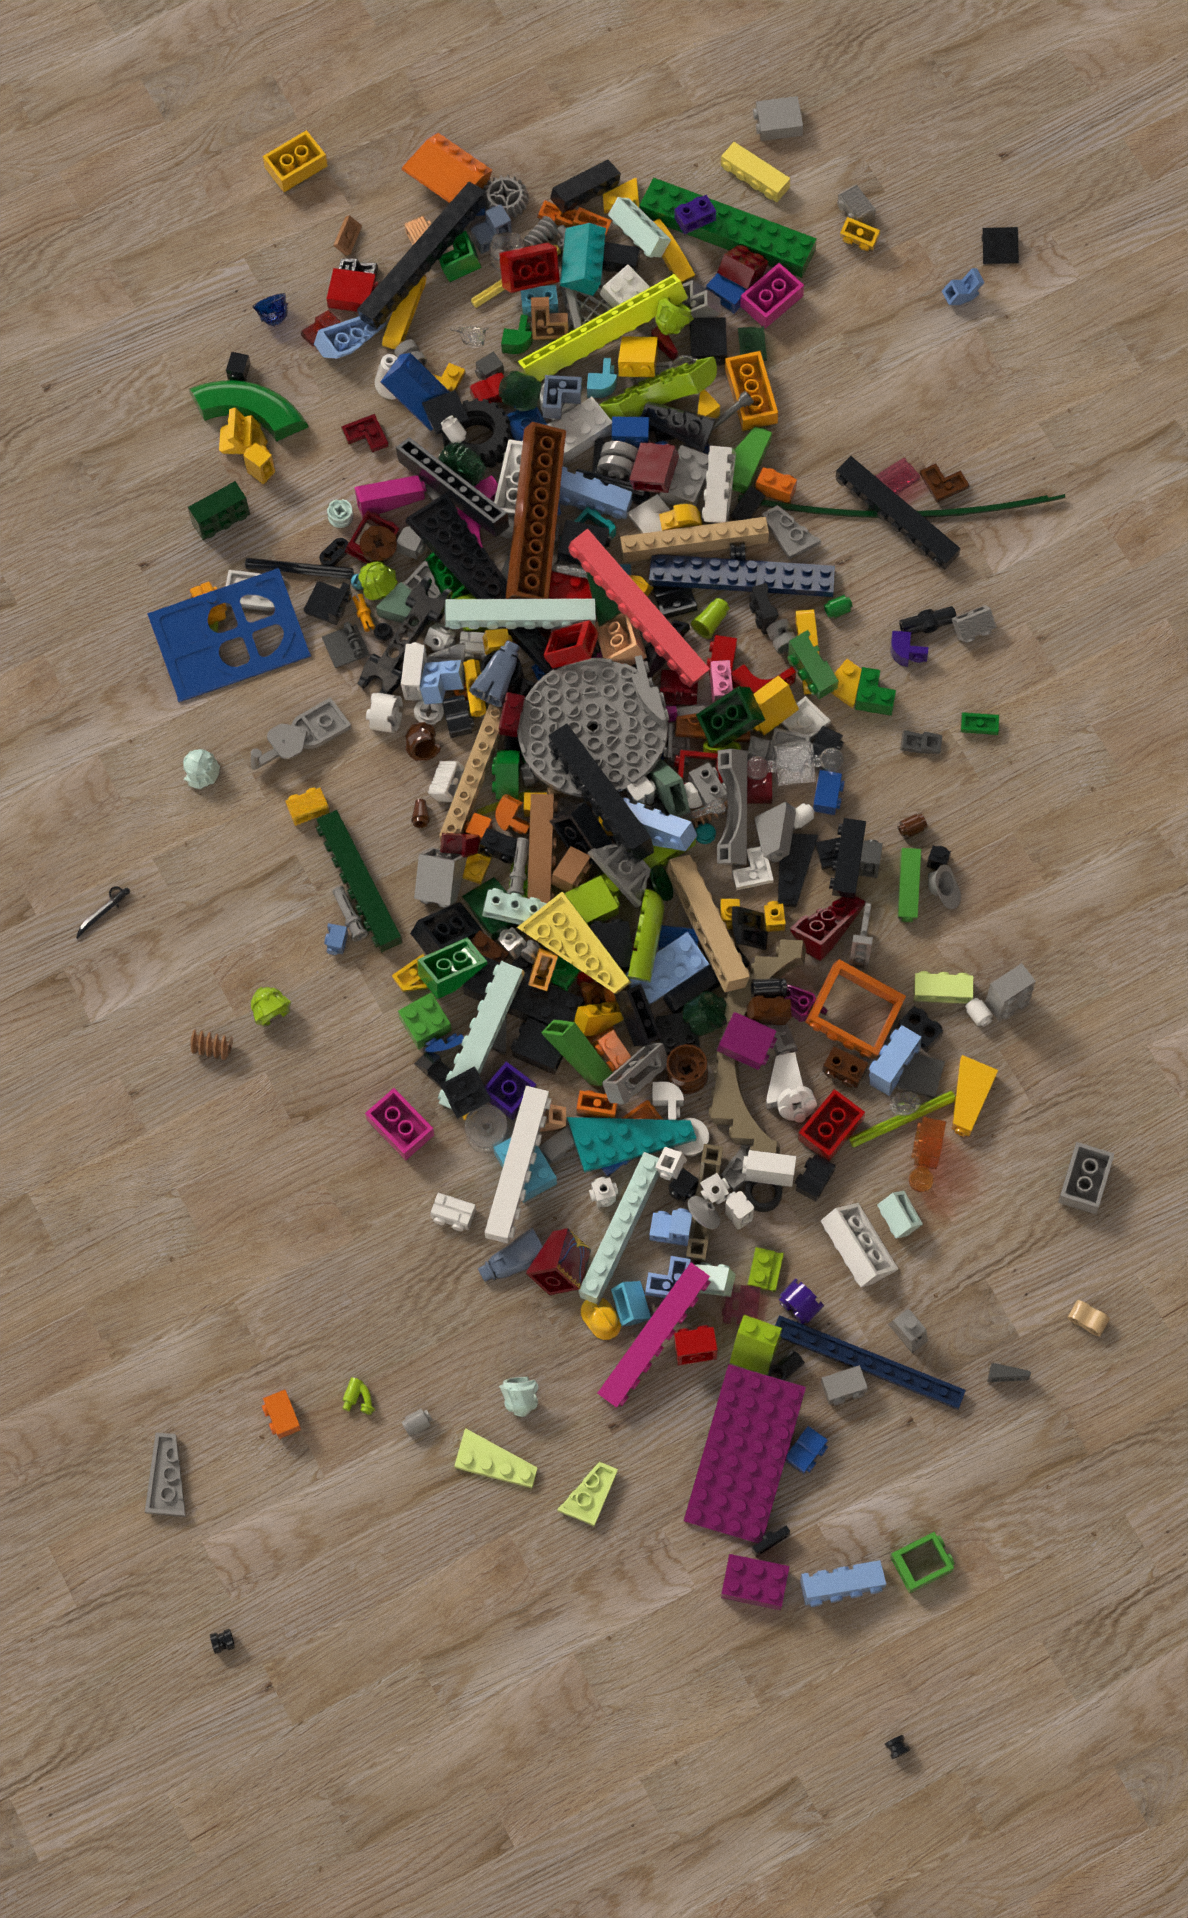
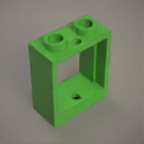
[890,1532,955,1594]

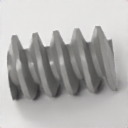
[521,216,558,248]

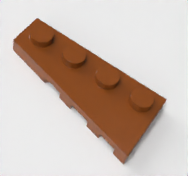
[675,713,750,742]

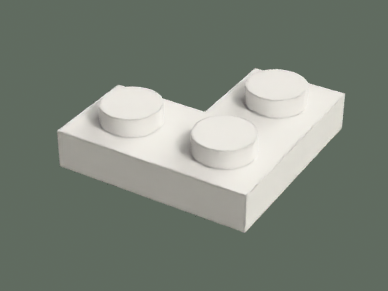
[732,846,774,890]

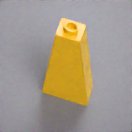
[952,1055,998,1137]

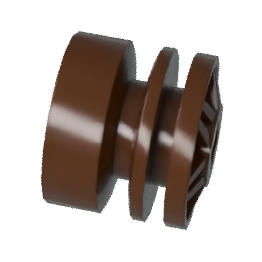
[666,1044,708,1095]

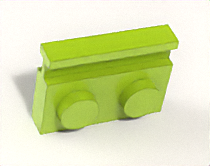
[747,1247,784,1292]

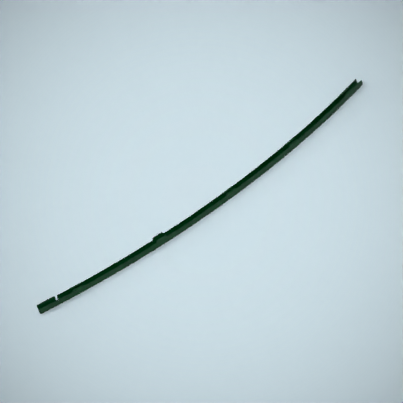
[738,494,1066,518]

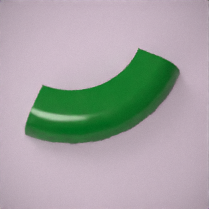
[189,380,309,442]

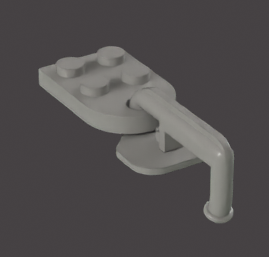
[251,697,351,770]

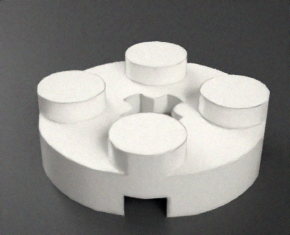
[777,1086,817,1123]

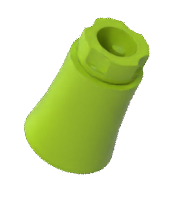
[691,598,730,639]

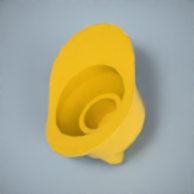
[581,1298,621,1340]

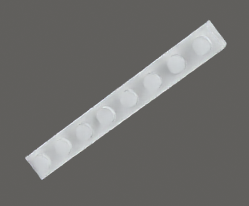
[485,1086,552,1244]

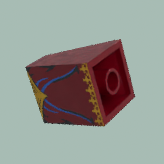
[526,1228,591,1295]

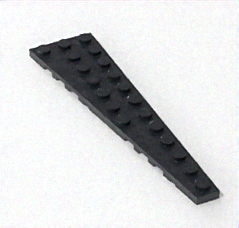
[405,493,563,674]

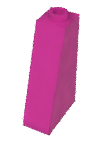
[354,475,427,518]

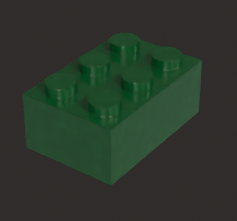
[188,481,250,540]
[696,686,765,748]

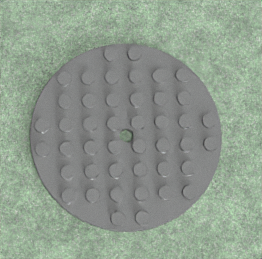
[518,658,668,797]

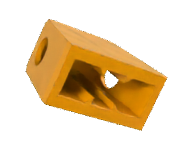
[528,948,558,991]

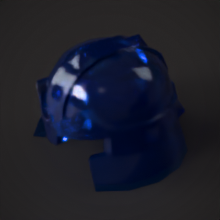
[252,293,289,327]

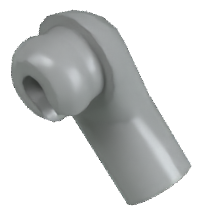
[557,225,566,250]

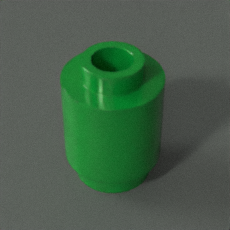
[824,595,853,619]

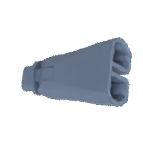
[469,641,520,707]
[478,1228,543,1282]

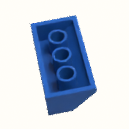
[380,353,450,431]

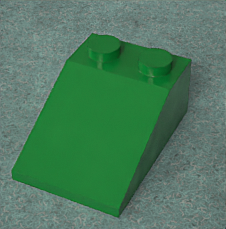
[417,938,487,999]

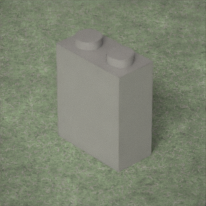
[753,96,803,141]

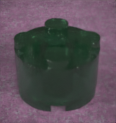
[499,371,542,411]
[683,991,727,1036]

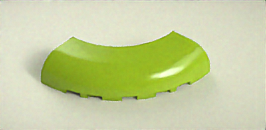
[599,357,717,421]
[628,889,664,983]

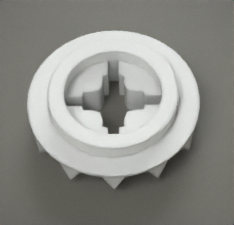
[414,699,444,725]

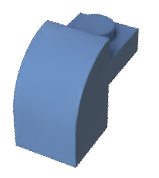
[942,268,985,305]

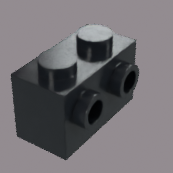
[480,828,517,865]

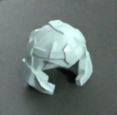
[183,749,220,789]
[499,1377,539,1417]

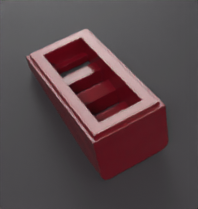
[651,326,678,363]

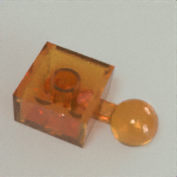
[908,1117,946,1192]

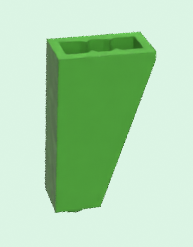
[732,427,772,494]
[897,848,921,922]
[541,1020,613,1087]

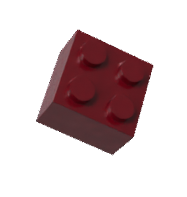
[717,245,769,289]

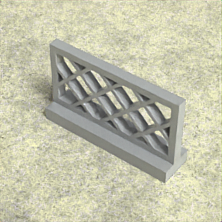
[559,273,611,331]

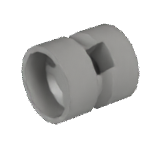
[394,339,427,367]
[766,619,796,654]

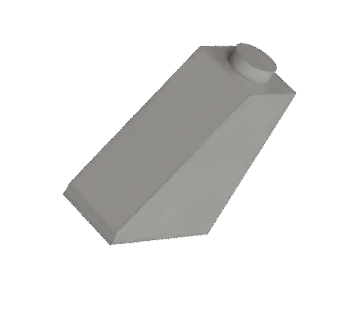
[754,802,796,862]

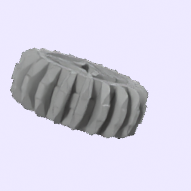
[483,175,529,219]

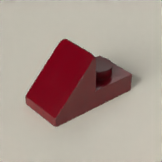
[440,833,480,858]

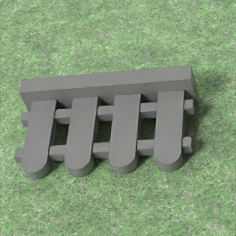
[849,903,873,971]

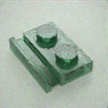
[738,326,767,361]

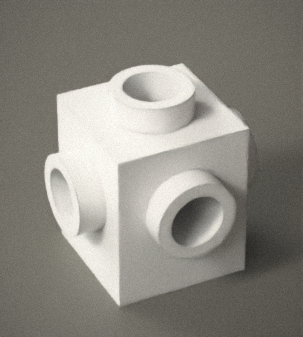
[423,623,456,652]
[700,1173,730,1205]
[589,1177,619,1208]

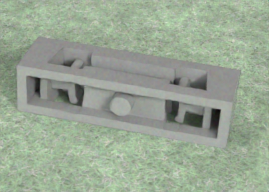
[602,1043,668,1105]

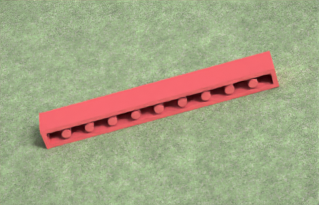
[568,529,710,687]

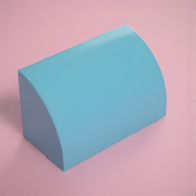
[611,1281,651,1326]

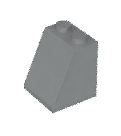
[414,847,467,907]

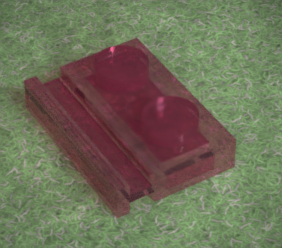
[875,457,920,494]

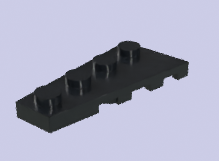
[641,402,717,452]
[778,834,818,907]

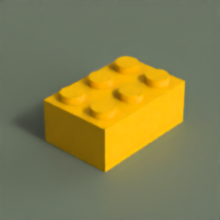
[262,130,328,192]

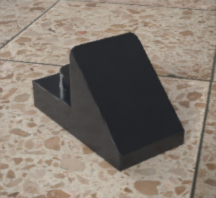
[414,1052,452,1089]

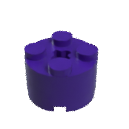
[779,1278,824,1324]

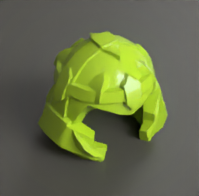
[655,297,694,335]
[358,561,398,600]
[251,987,291,1027]

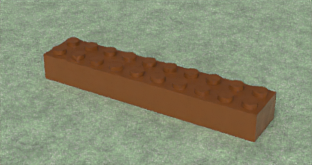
[506,422,566,599]

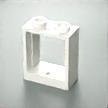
[401,642,427,701]

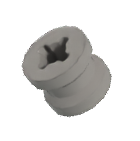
[520,940,543,964]

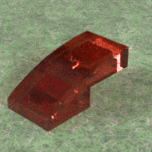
[301,310,340,347]

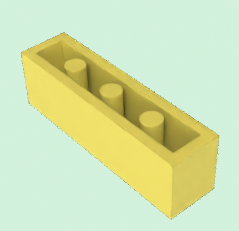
[721,142,790,202]

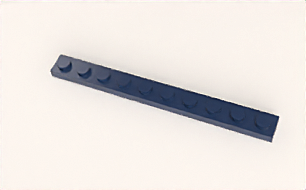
[775,1315,966,1410]

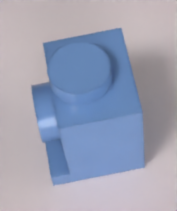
[324,923,348,955]

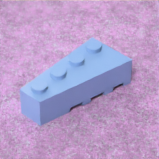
[559,466,632,519]
[623,797,697,851]
[800,1560,886,1607]

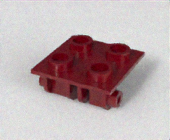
[660,670,698,706]

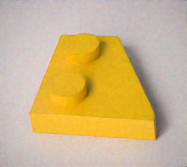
[603,178,639,213]
[831,659,862,708]
[392,954,428,992]

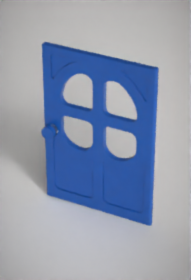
[147,568,311,702]

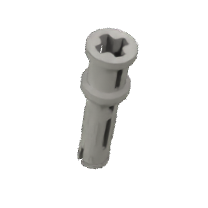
[507,838,529,896]
[332,886,368,942]

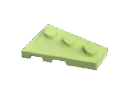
[557,1462,618,1527]

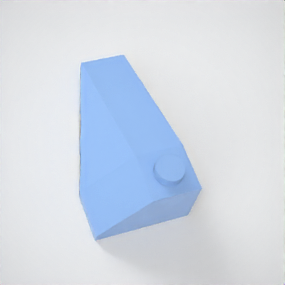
[314,317,387,359]

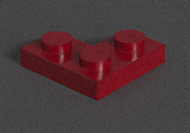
[341,414,389,453]

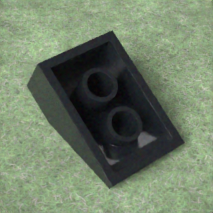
[410,902,482,955]

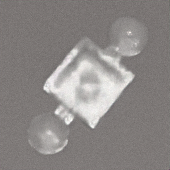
[747,741,844,786]

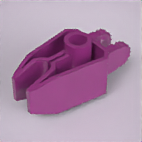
[784,985,828,1022]

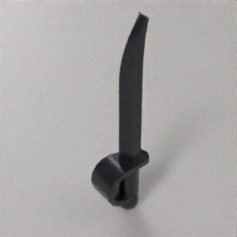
[76,886,130,939]

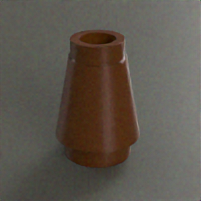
[411,799,430,828]

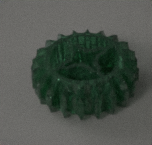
[438,442,486,486]

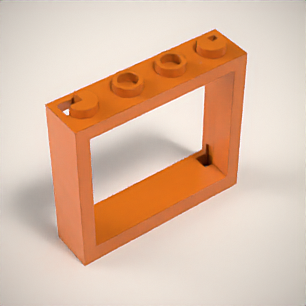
[805,959,906,1059]

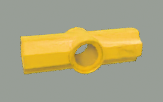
[463,659,487,717]

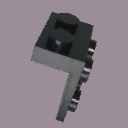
[304,581,352,625]

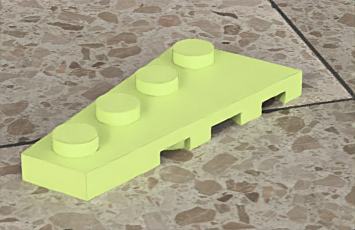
[454,1428,538,1488]

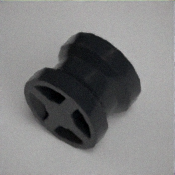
[730,543,746,561]
[885,1735,910,1759]

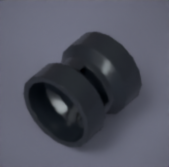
[210,1629,235,1654]

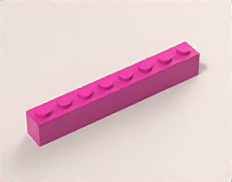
[597,1262,711,1408]

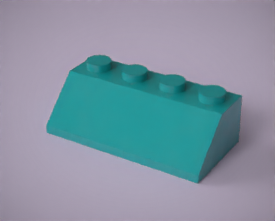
[560,223,606,296]

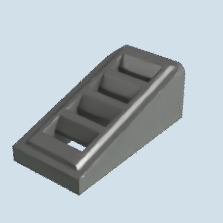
[987,1363,1031,1382]

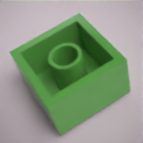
[398,992,452,1050]

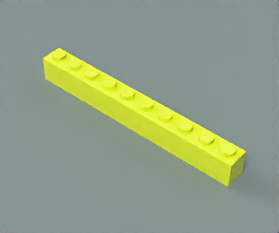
[518,274,688,385]

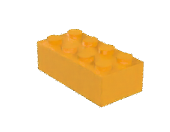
[725,351,778,431]

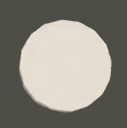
[673,1118,709,1157]

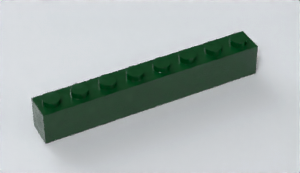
[315,810,402,952]

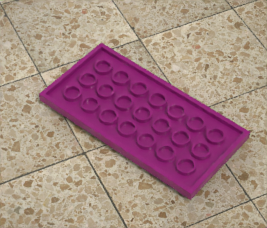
[684,1364,806,1543]

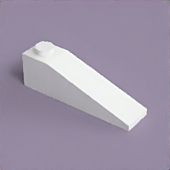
[494,440,523,516]

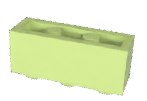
[914,971,973,1004]

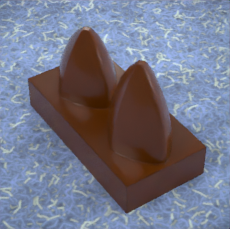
[580,980,606,1006]

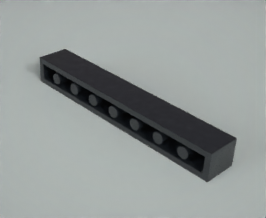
[396,437,509,537]
[835,456,961,570]

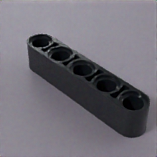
[663,947,750,1014]

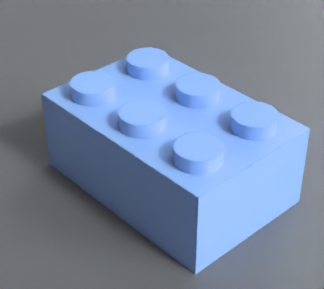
[869,1025,921,1096]

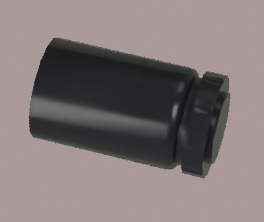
[750,978,787,998]

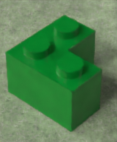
[439,230,482,282]
[855,667,896,716]
[492,750,520,800]

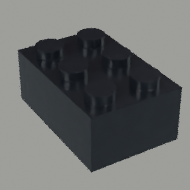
[550,802,613,864]

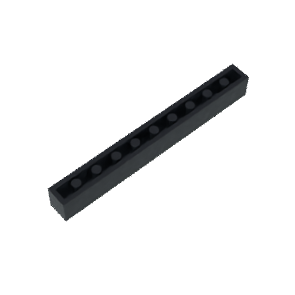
[357,182,488,329]

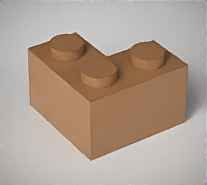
[531,297,568,340]
[551,846,592,892]

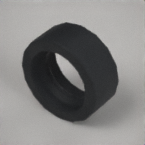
[745,1181,782,1212]

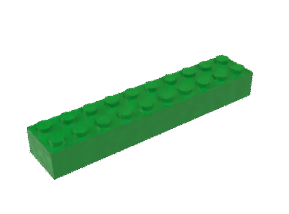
[639,177,817,278]

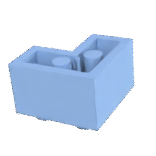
[420,660,465,704]
[649,1208,692,1246]
[645,1256,691,1298]

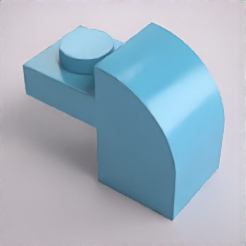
[587,358,617,398]

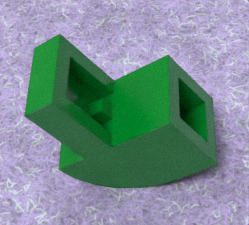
[501,314,533,354]

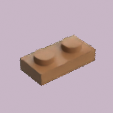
[333,215,362,256]

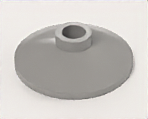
[688,1196,720,1229]

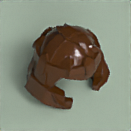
[405,722,442,761]

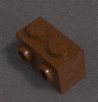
[747,996,792,1025]
[822,1046,868,1088]

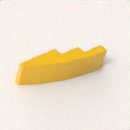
[653,218,695,283]

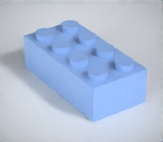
[626,932,709,1006]

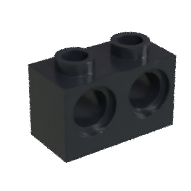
[898,1005,943,1053]

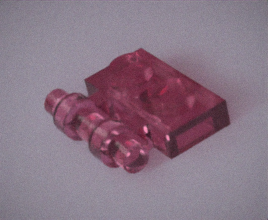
[722,1284,761,1326]

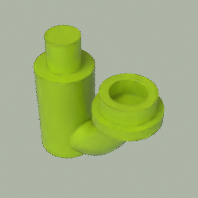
[342,1377,375,1415]

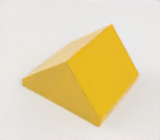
[697,389,720,418]

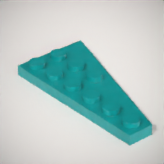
[567,1117,697,1173]

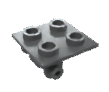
[322,622,370,668]

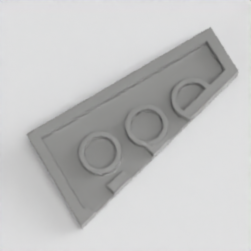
[145,1432,186,1517]

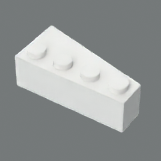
[702,446,736,524]

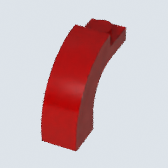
[731,664,796,694]

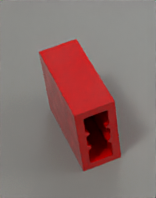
[326,268,379,312]

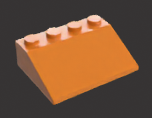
[402,133,492,203]

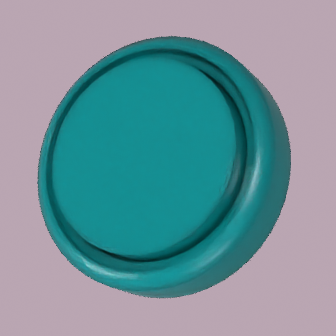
[695,823,716,844]

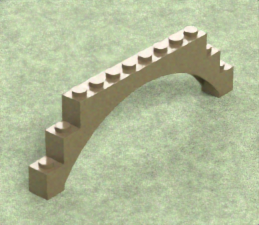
[709,939,806,1154]

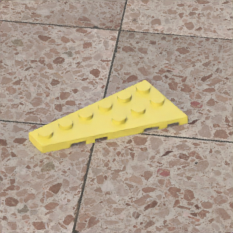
[517,892,631,994]

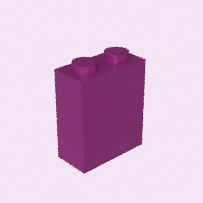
[716,1012,777,1070]

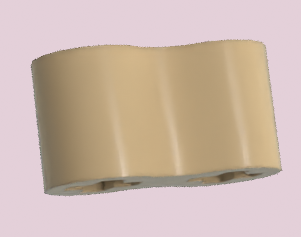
[1067,1300,1110,1337]

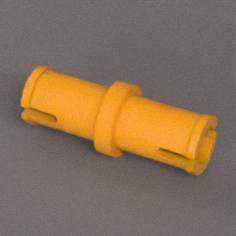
[352,594,375,632]

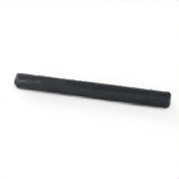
[245,558,354,579]

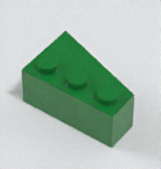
[787,630,838,699]

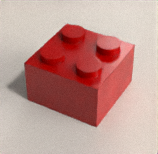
[674,1325,718,1366]

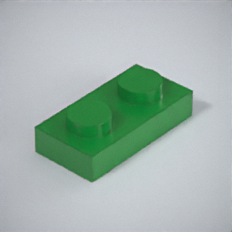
[960,712,999,735]

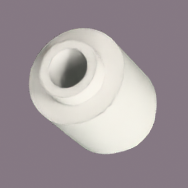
[441,416,467,444]
[793,803,815,830]
[965,998,993,1027]

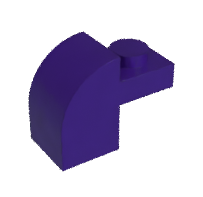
[890,631,929,667]

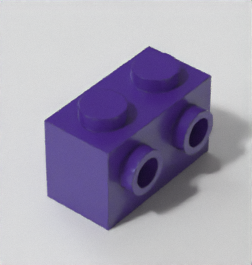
[674,195,716,235]

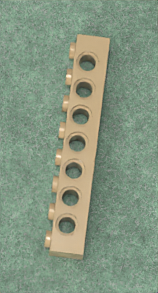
[439,704,503,843]

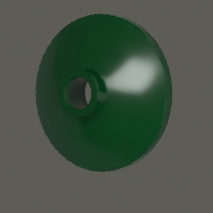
[650,865,674,901]

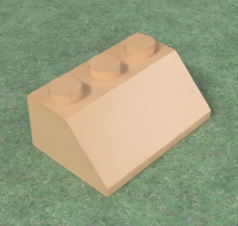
[594,613,647,666]

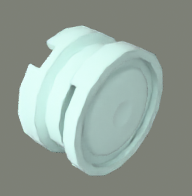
[327,499,353,528]

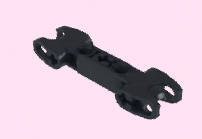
[358,576,453,695]

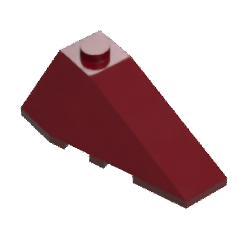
[790,896,866,961]

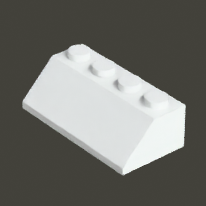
[821,1203,898,1287]

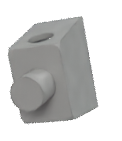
[888,1309,928,1353]

